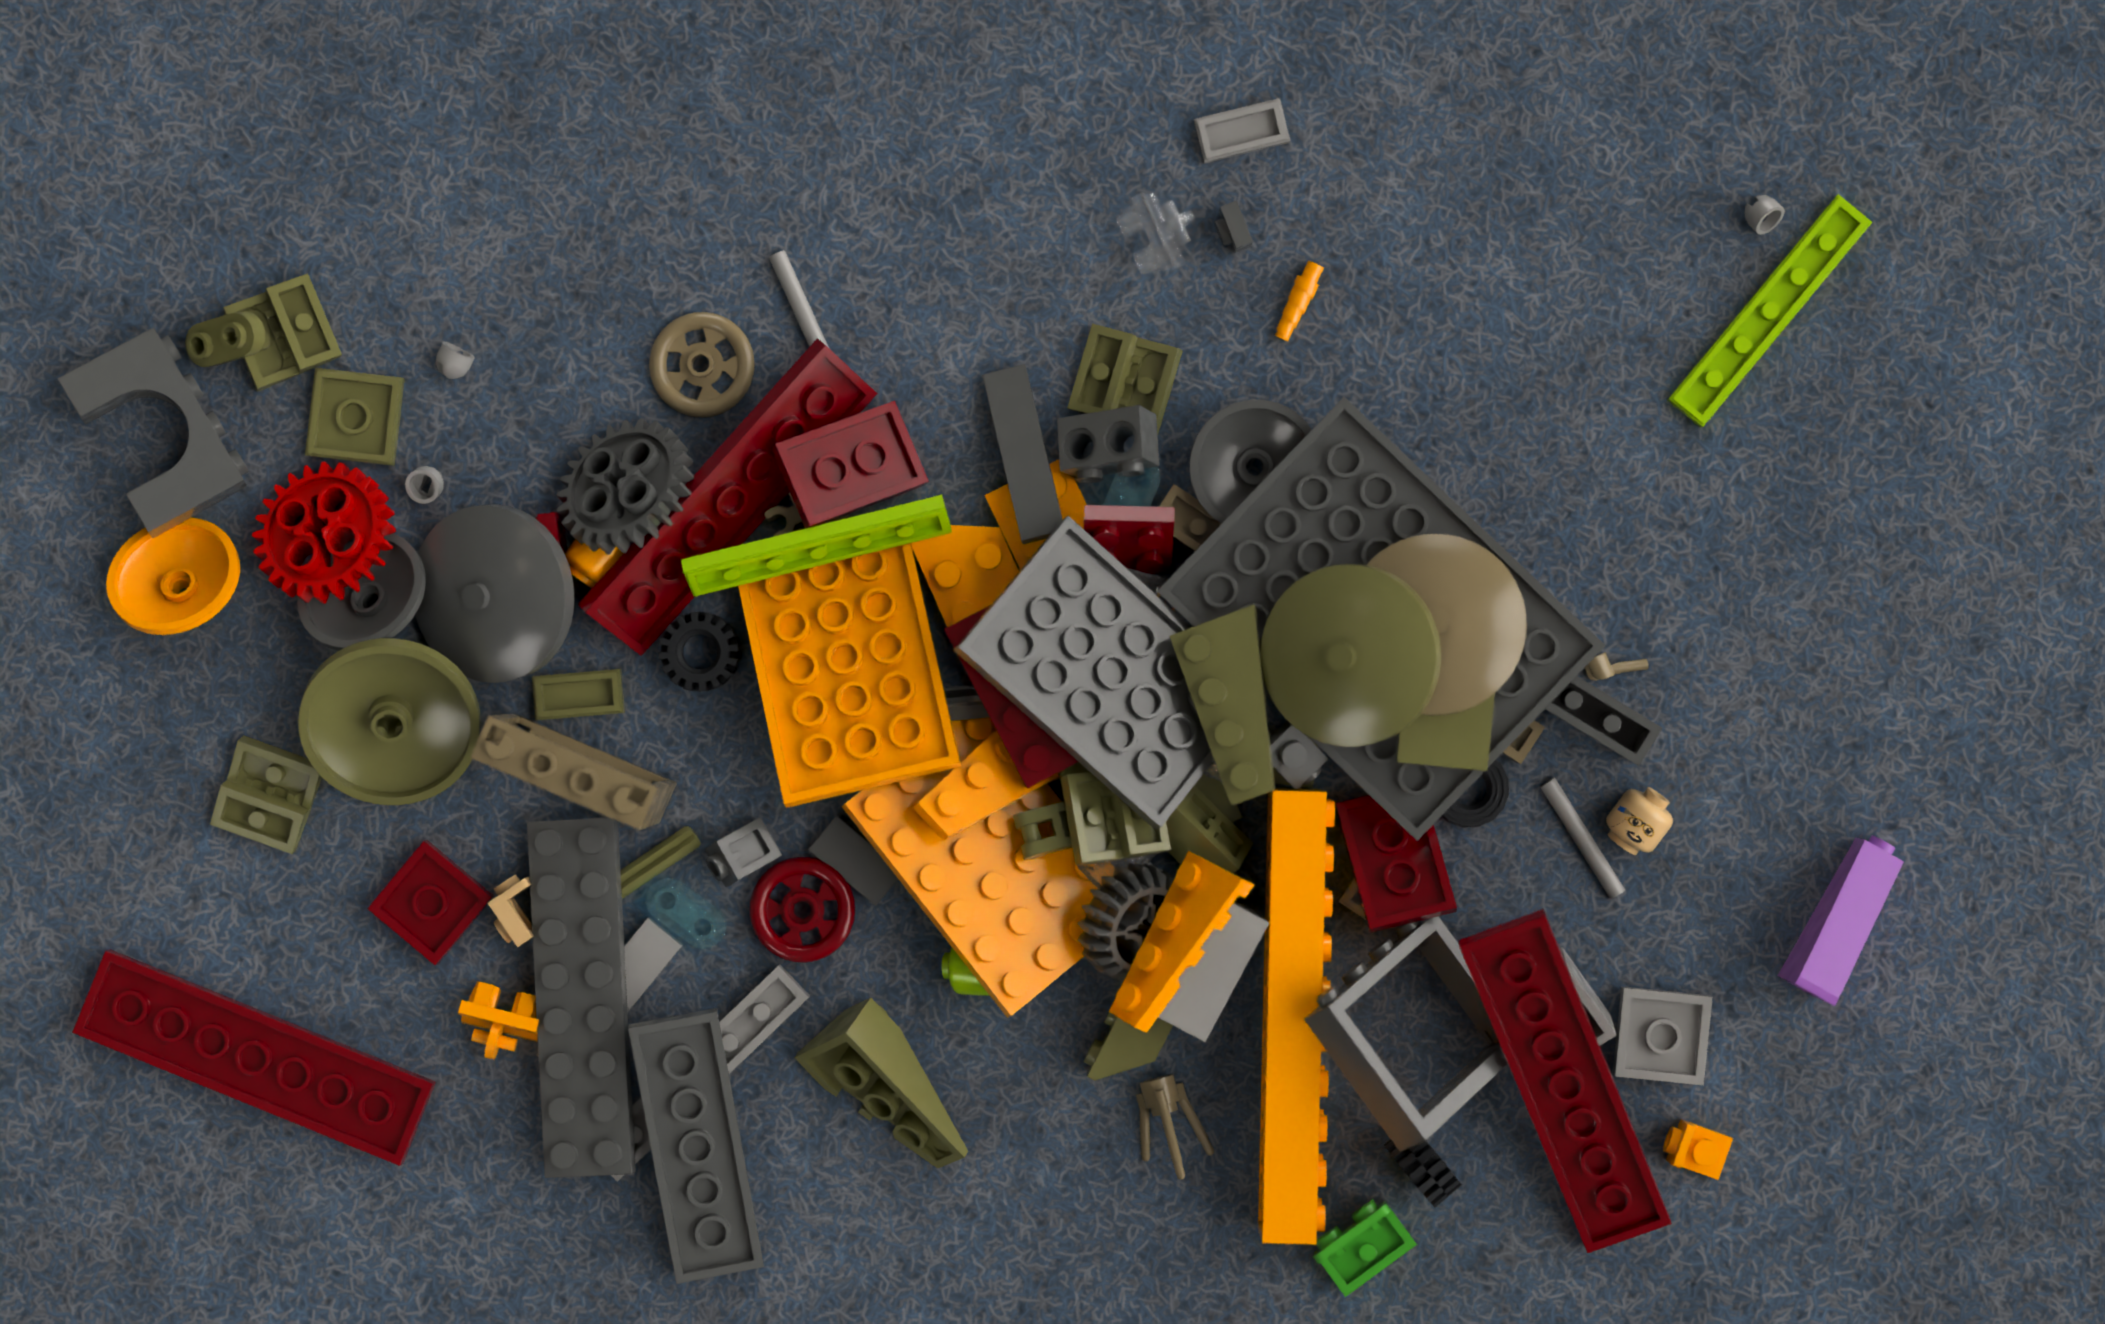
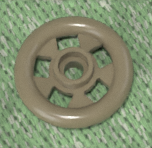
[649,312,755,418]

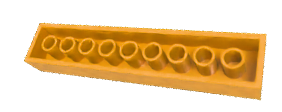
[1258,788,1335,1245]

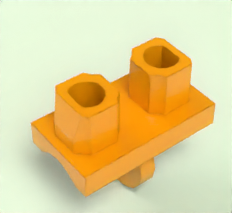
[458,981,540,1060]

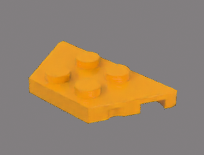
[911,525,1019,627]

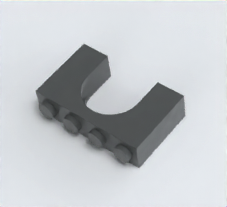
[57,327,249,539]

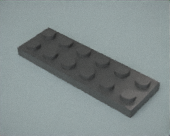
[628,1008,764,1284]

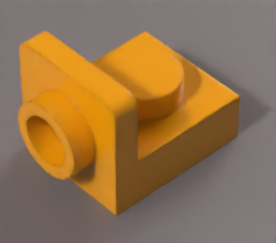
[1663,1119,1733,1180]

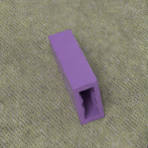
[1778,835,1904,1006]

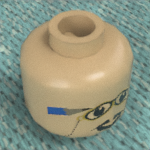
[1606,787,1673,855]

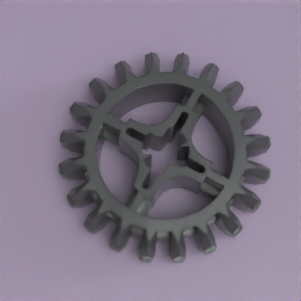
[1077,862,1174,982]

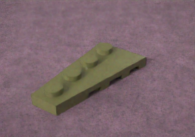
[1170,604,1275,806]

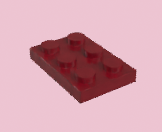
[771,401,929,529]
[1335,795,1457,933]

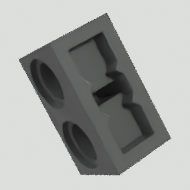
[1057,405,1159,483]

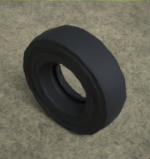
[1442,759,1509,827]

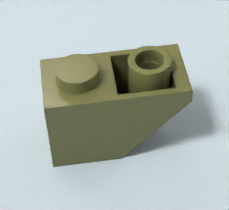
[1083,1003,1173,1081]

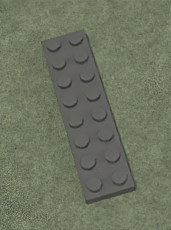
[527,817,636,1178]

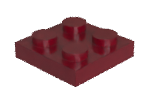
[1084,505,1174,574]
[367,840,495,965]

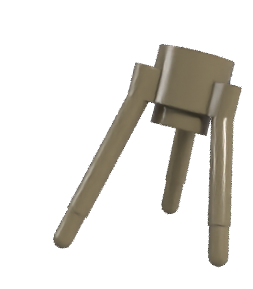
[1136,1074,1214,1180]

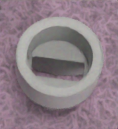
[1745,195,1785,235]
[436,342,475,379]
[405,466,444,504]

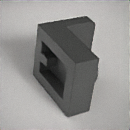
[705,817,782,887]

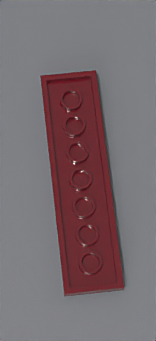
[578,338,877,656]
[1458,909,1672,1253]
[72,949,436,1166]

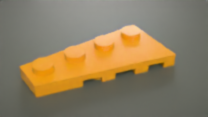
[913,730,1061,841]
[1109,851,1254,1033]

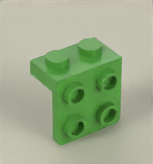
[1313,1199,1417,1297]

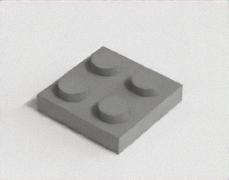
[1612,986,1713,1086]

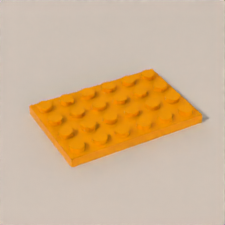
[738,543,961,808]
[841,717,1115,1018]

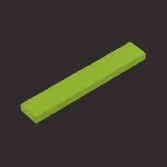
[1667,194,1872,428]
[681,495,952,596]

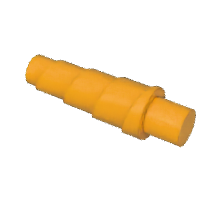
[1274,260,1324,342]

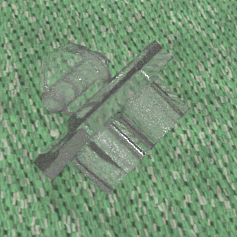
[1116,192,1195,274]

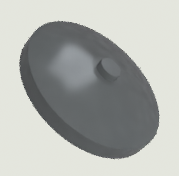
[415,504,574,683]

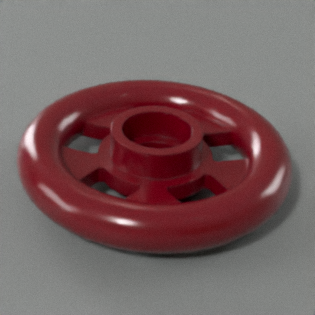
[750,857,855,963]

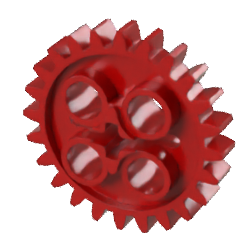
[252,462,396,604]

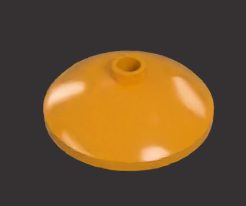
[106,517,240,635]

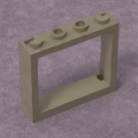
[470,714,677,830]

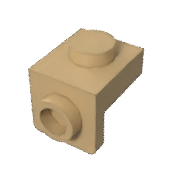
[488,874,534,947]

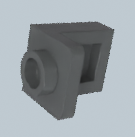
[1270,720,1328,790]

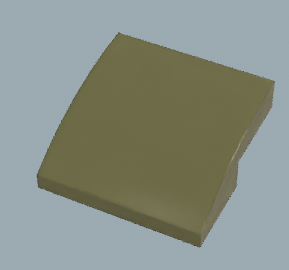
[223,273,342,392]
[1067,324,1183,435]
[210,735,322,854]
[1061,772,1171,866]

